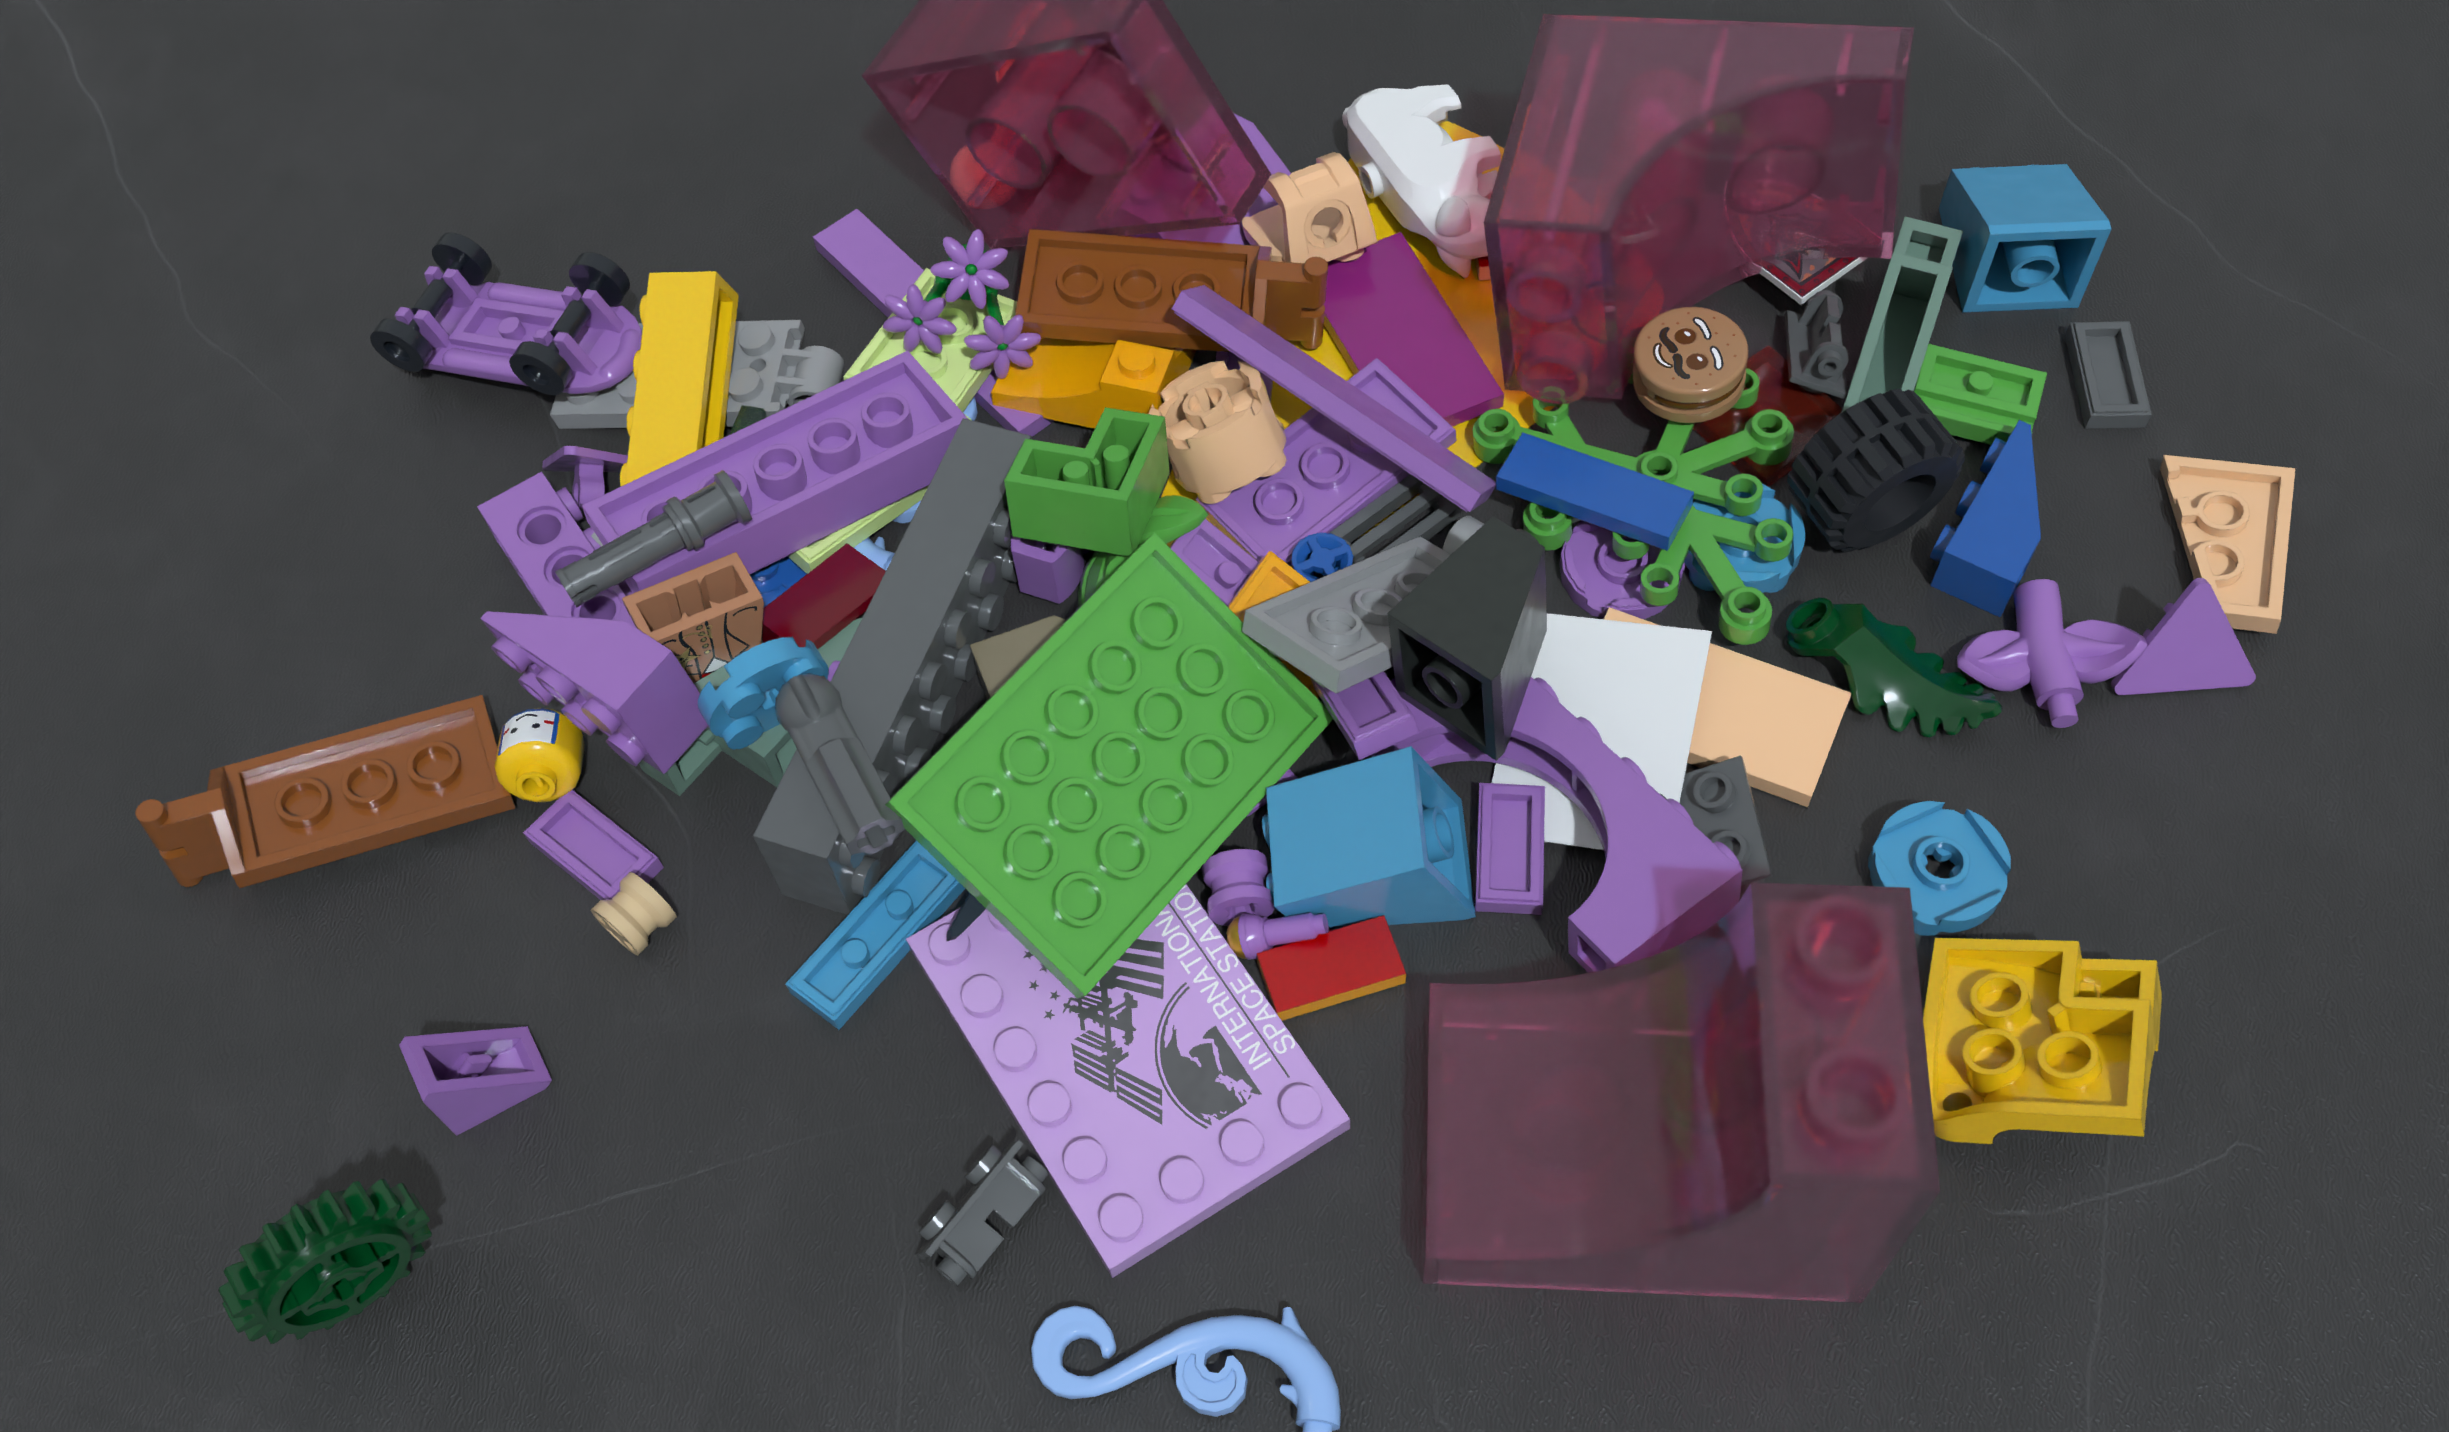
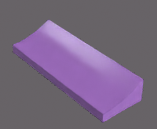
[581,351,968,593]

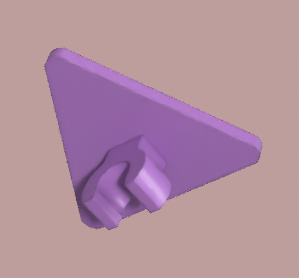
[542,446,628,509]
[2111,578,2256,695]

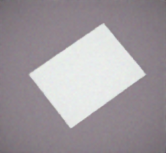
[1491,613,1712,850]

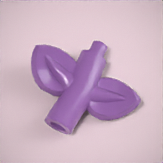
[1957,579,2147,728]

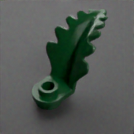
[1786,598,2002,737]

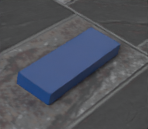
[1496,432,1694,551]

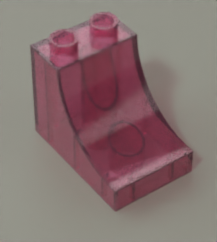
[861,0,1271,249]
[1483,14,1914,404]
[1423,883,1940,1303]

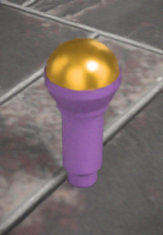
[1226,912,1329,960]

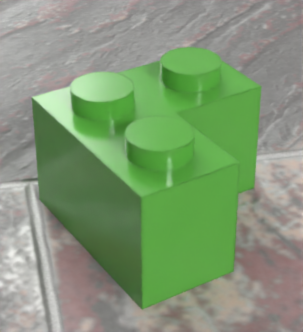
[1004,407,1170,557]

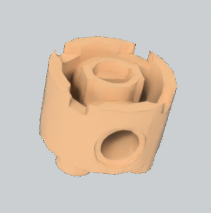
[1148,361,1287,504]

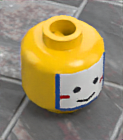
[494,708,585,802]

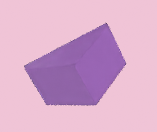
[399,1026,552,1136]

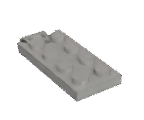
[550,320,844,429]
[1242,516,1484,694]

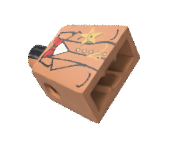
[622,552,764,683]

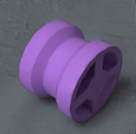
[1202,849,1275,926]

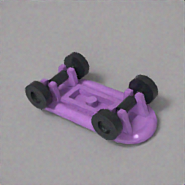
[370,232,642,395]

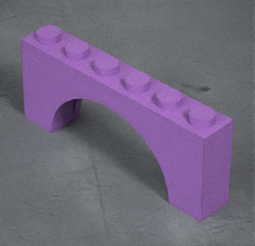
[1371,677,1743,999]

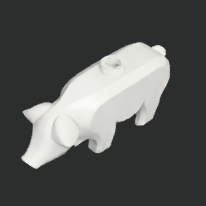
[1342,84,1526,279]

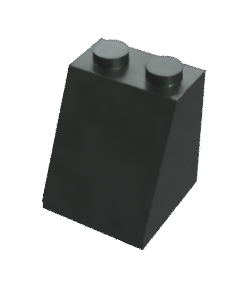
[1387,516,1547,761]

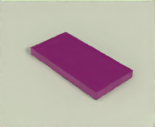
[1324,232,1504,426]

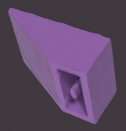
[480,611,708,774]

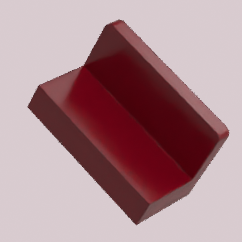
[762,543,886,649]

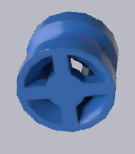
[1291,532,1353,582]

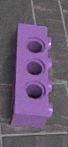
[477,471,636,627]

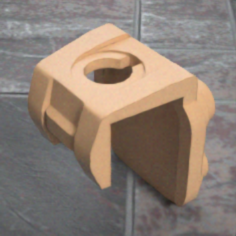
[1242,152,1377,263]

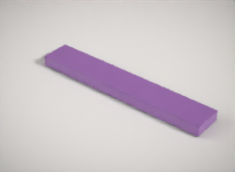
[813,209,1054,437]
[1172,285,1496,512]

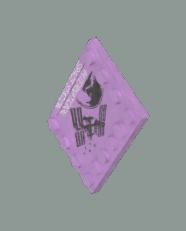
[906,884,1350,1278]

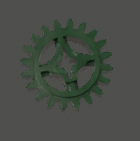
[218,1179,432,1344]

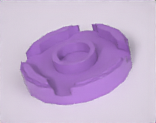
[1559,520,1685,619]

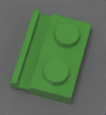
[1914,344,2047,445]

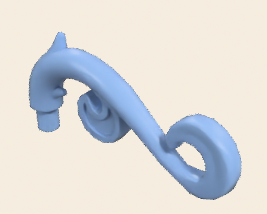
[1031,1305,1341,1432]

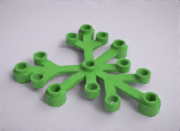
[1473,368,1794,645]

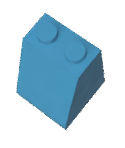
[1939,164,2111,313]
[1262,746,1476,929]

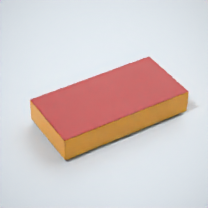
[1257,915,1406,1021]

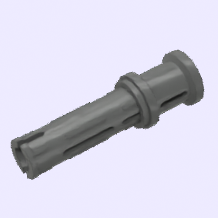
[555,470,752,607]

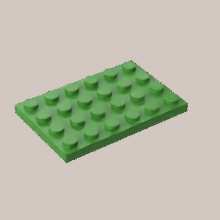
[885,532,1333,999]

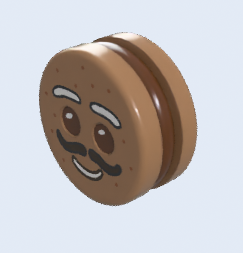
[1633,307,1748,423]

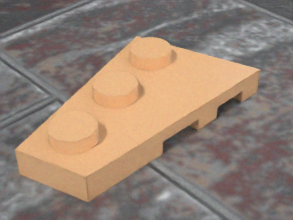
[2160,455,2295,634]

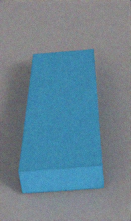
[785,840,965,1030]

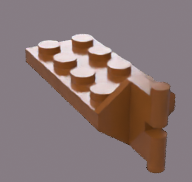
[1015,229,1328,352]
[135,695,515,889]

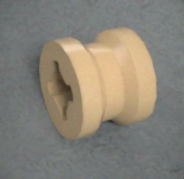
[590,872,677,956]

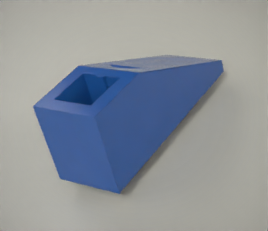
[1930,420,2041,617]

